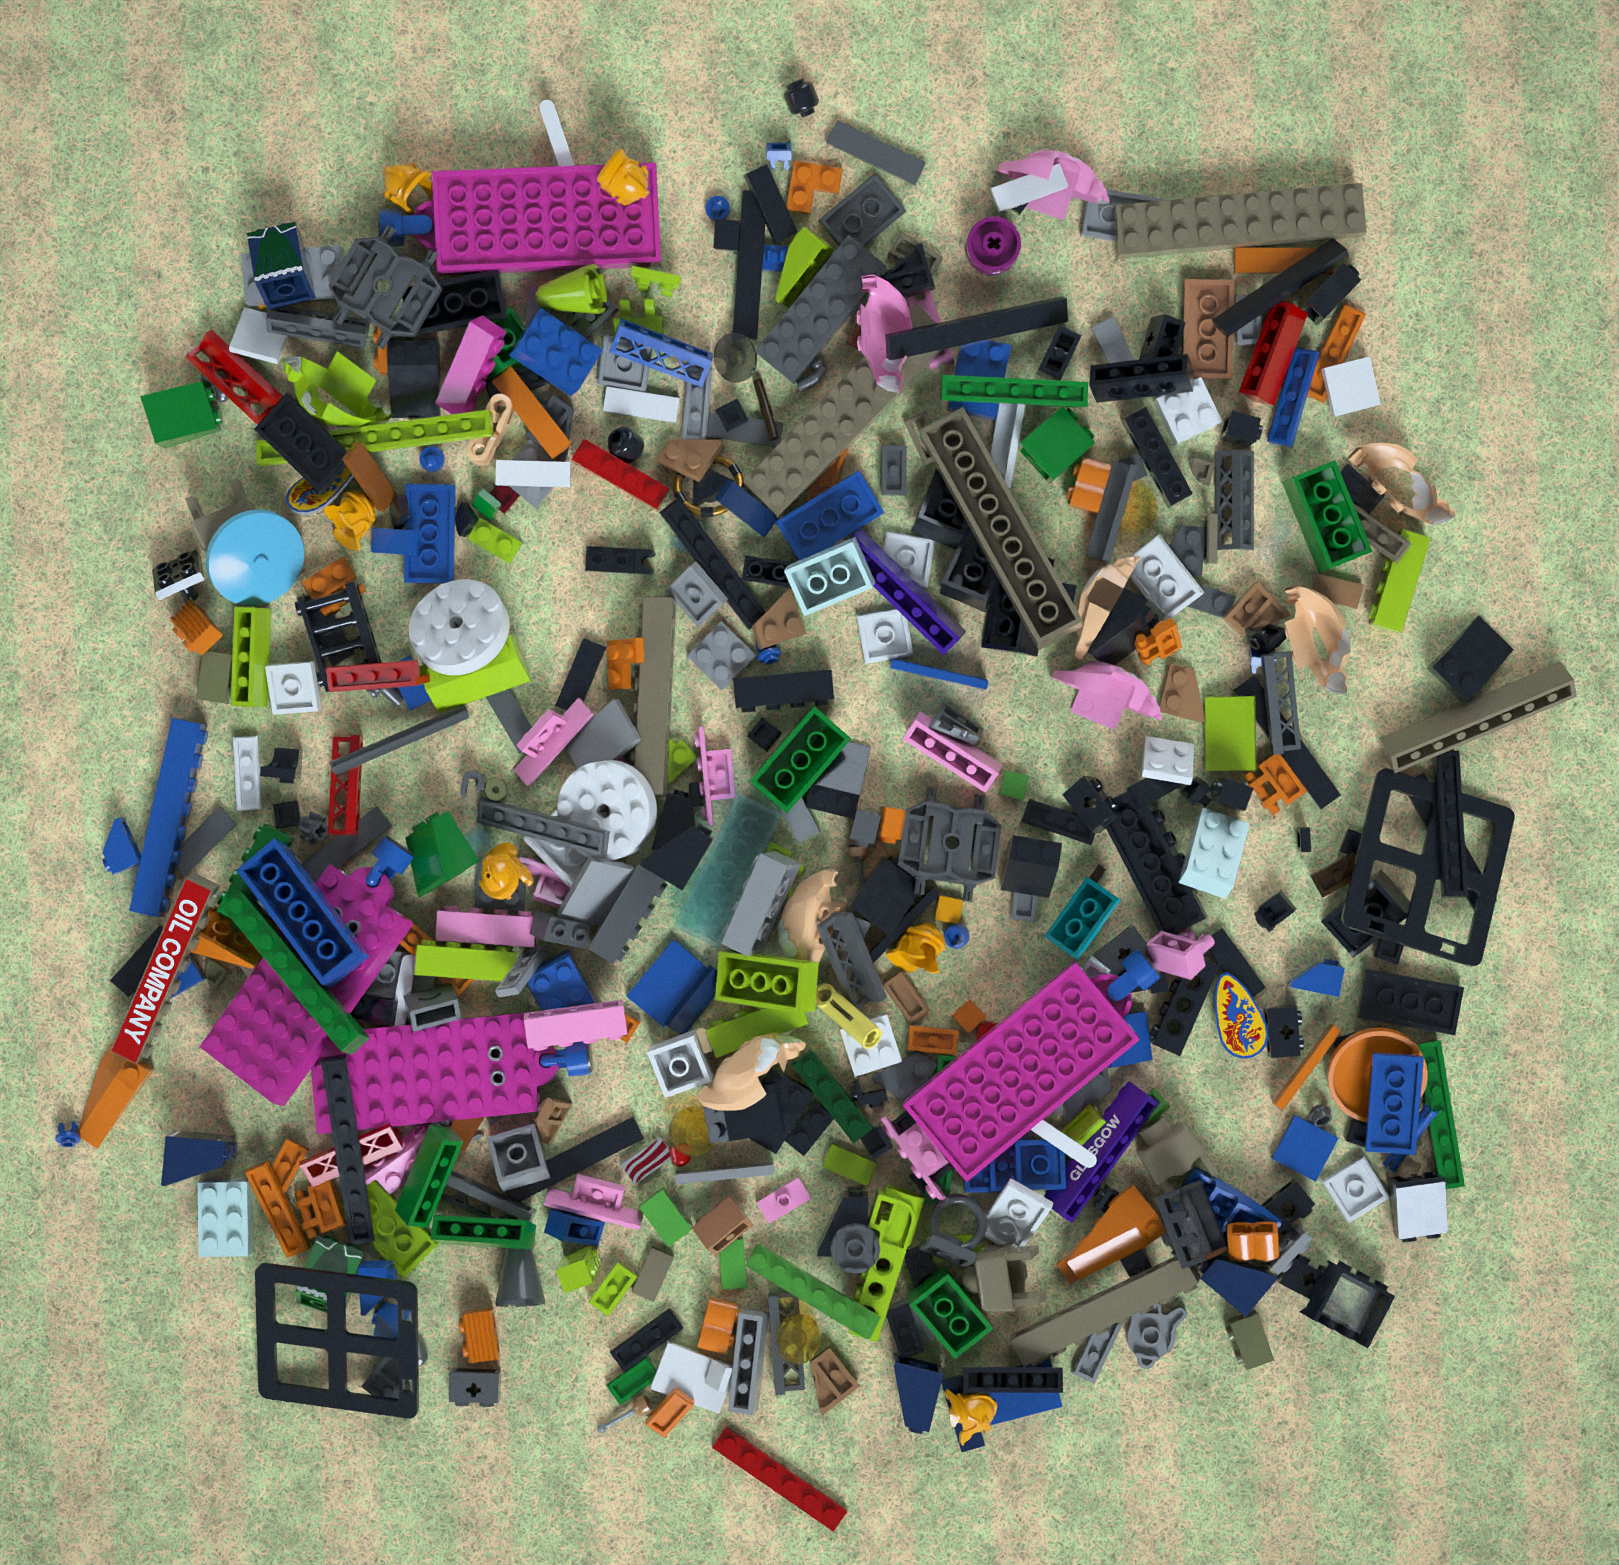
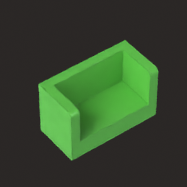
[639,1187,693,1247]

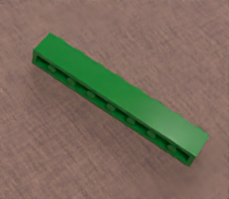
[221,889,370,1055]

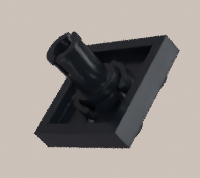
[152,549,205,603]

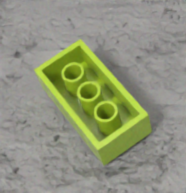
[715,950,819,1013]

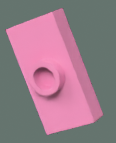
[756,1177,811,1223]

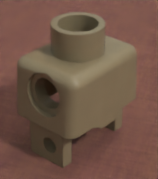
[185,478,256,552]
[1138,1115,1218,1203]
[963,1242,1047,1312]

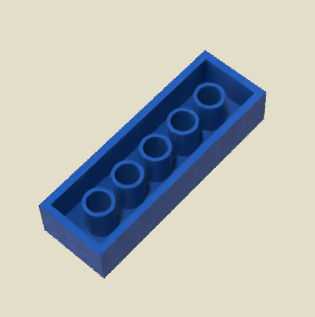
[237,838,370,988]

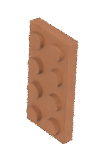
[1182,279,1234,380]

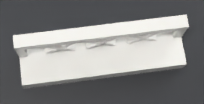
[990,404,1025,490]

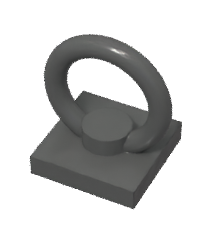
[918,1194,987,1268]

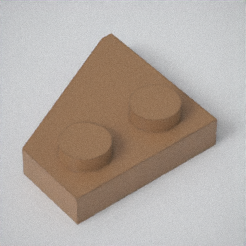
[656,439,724,482]
[1223,582,1291,635]
[752,589,806,650]
[1159,664,1205,723]
[536,1097,572,1146]
[810,1346,860,1416]

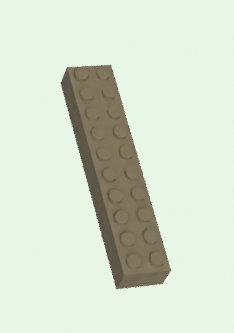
[1112,183,1367,259]
[743,303,944,518]
[919,407,1083,651]

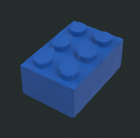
[509,308,603,396]
[946,340,1011,421]
[527,949,598,1011]

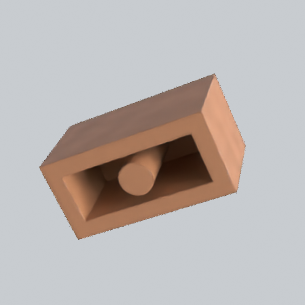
[691,1196,754,1256]

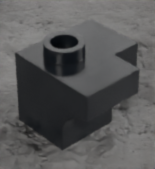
[260,748,303,784]

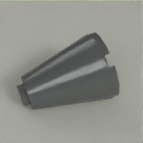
[496,1248,545,1307]

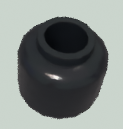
[783,78,819,118]
[608,427,644,463]

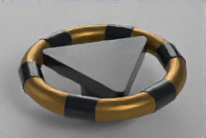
[673,455,744,517]

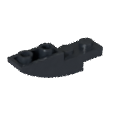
[742,555,793,589]

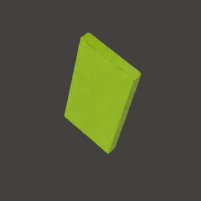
[340,1179,439,1279]

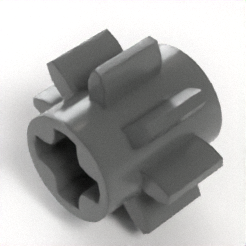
[297,812,328,844]

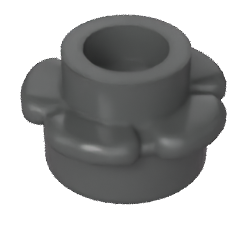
[1308,1105,1332,1127]

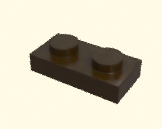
[1310,852,1356,898]

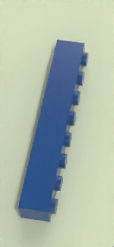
[129,718,208,917]

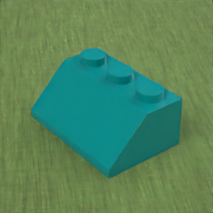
[1044,877,1121,961]

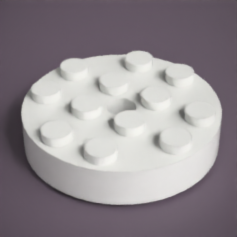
[409,579,510,675]
[557,760,657,860]

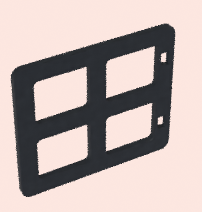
[1341,768,1515,967]
[255,1263,419,1419]

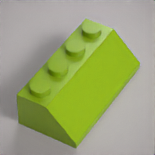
[419,634,531,713]

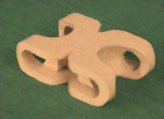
[466,394,516,466]

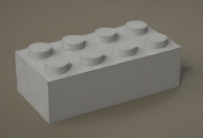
[241,245,345,307]
[721,851,801,956]

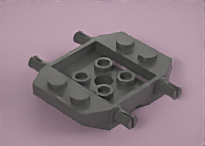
[329,225,442,350]
[897,787,1002,903]

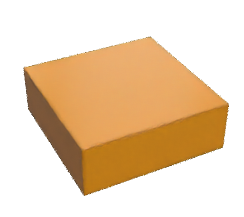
[935,895,963,924]

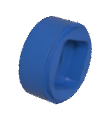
[705,196,730,221]
[419,447,445,472]
[944,923,970,949]

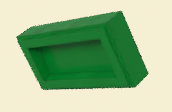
[606,1356,656,1405]

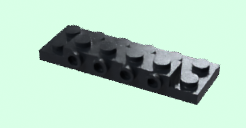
[1106,791,1208,934]

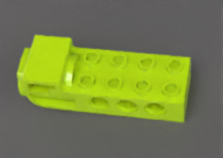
[849,1184,925,1342]

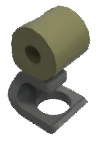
[460,770,508,801]

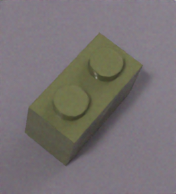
[196,651,232,704]
[1226,1310,1275,1370]

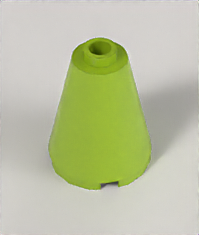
[535,263,607,314]

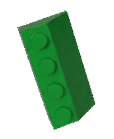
[1282,460,1373,573]
[747,706,851,814]

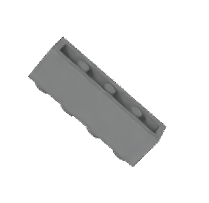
[728,1308,769,1415]

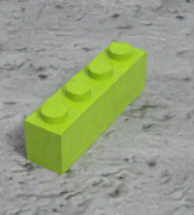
[1368,529,1431,633]
[231,607,271,707]
[412,939,516,981]
[706,1007,809,1058]
[556,1245,602,1294]

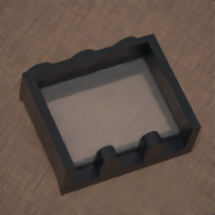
[1155,1179,1229,1269]
[1299,1260,1395,1348]

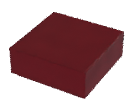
[489,486,520,515]

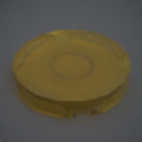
[1119,484,1158,534]
[669,1106,715,1156]
[776,1314,820,1364]

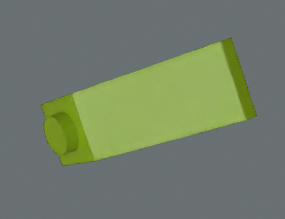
[775,227,834,308]

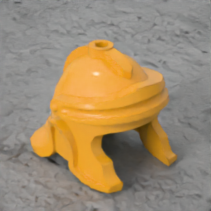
[597,148,649,206]
[382,163,433,216]
[322,490,376,551]
[479,842,534,900]
[886,922,945,974]
[944,1389,997,1446]

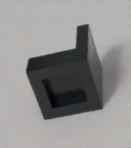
[713,219,740,254]
[860,1123,893,1160]

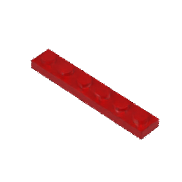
[712,1426,847,1532]

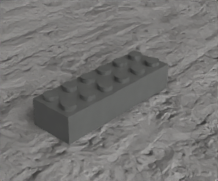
[755,235,888,385]

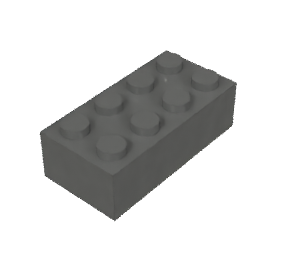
[588,863,668,964]

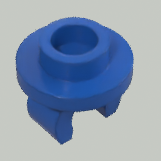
[756,643,782,665]
[55,1121,81,1147]

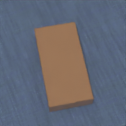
[1311,573,1363,609]
[882,970,930,1024]

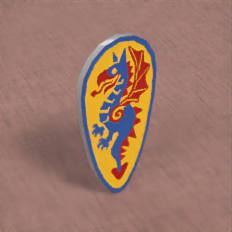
[286,467,354,515]
[1214,972,1269,1059]

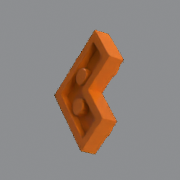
[786,160,843,214]
[606,638,645,690]

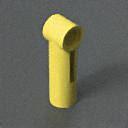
[815,983,882,1049]

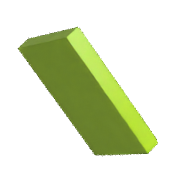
[1205,696,1256,771]

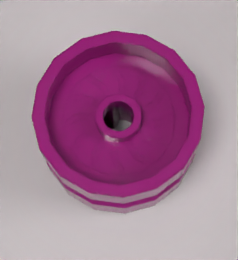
[965,216,1021,276]

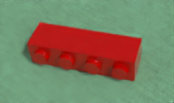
[1239,301,1308,406]
[571,438,671,511]

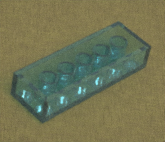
[674,793,782,948]

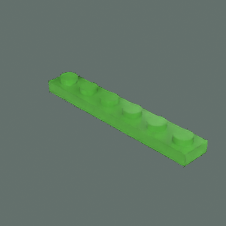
[745,1244,881,1339]

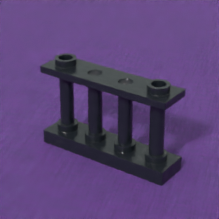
[295,579,382,692]

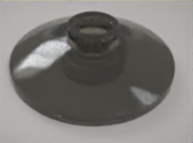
[714,333,757,383]

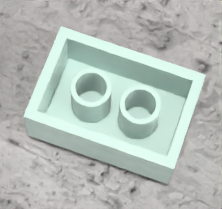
[784,537,875,616]
[1179,808,1250,899]
[197,1178,253,1257]

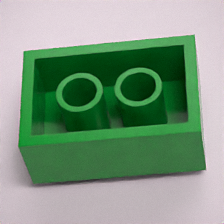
[906,1265,994,1359]

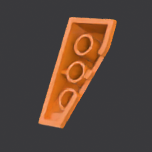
[164,905,262,969]
[78,1042,155,1149]
[1065,1184,1167,1280]

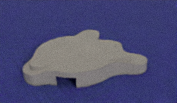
[1126,1303,1187,1369]

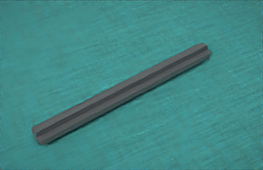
[330,705,469,775]

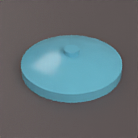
[206,509,304,606]

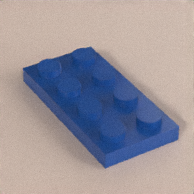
[775,471,884,561]
[404,484,456,584]
[1365,1052,1424,1155]

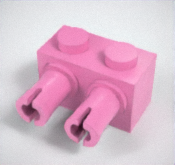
[1146,928,1215,980]

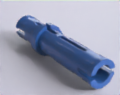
[1382,1104,1438,1172]

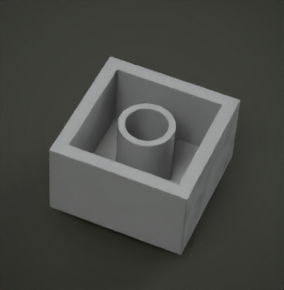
[487,1123,550,1192]

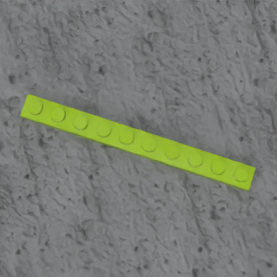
[256,410,493,467]

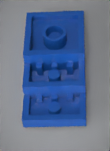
[963,1140,1066,1193]
[1170,1166,1282,1260]

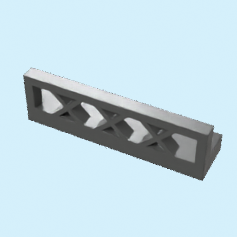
[266,306,371,348]
[1215,450,1254,550]
[1085,461,1138,563]
[1261,651,1301,755]
[816,912,887,1010]
[440,1170,537,1223]
[768,1292,805,1395]

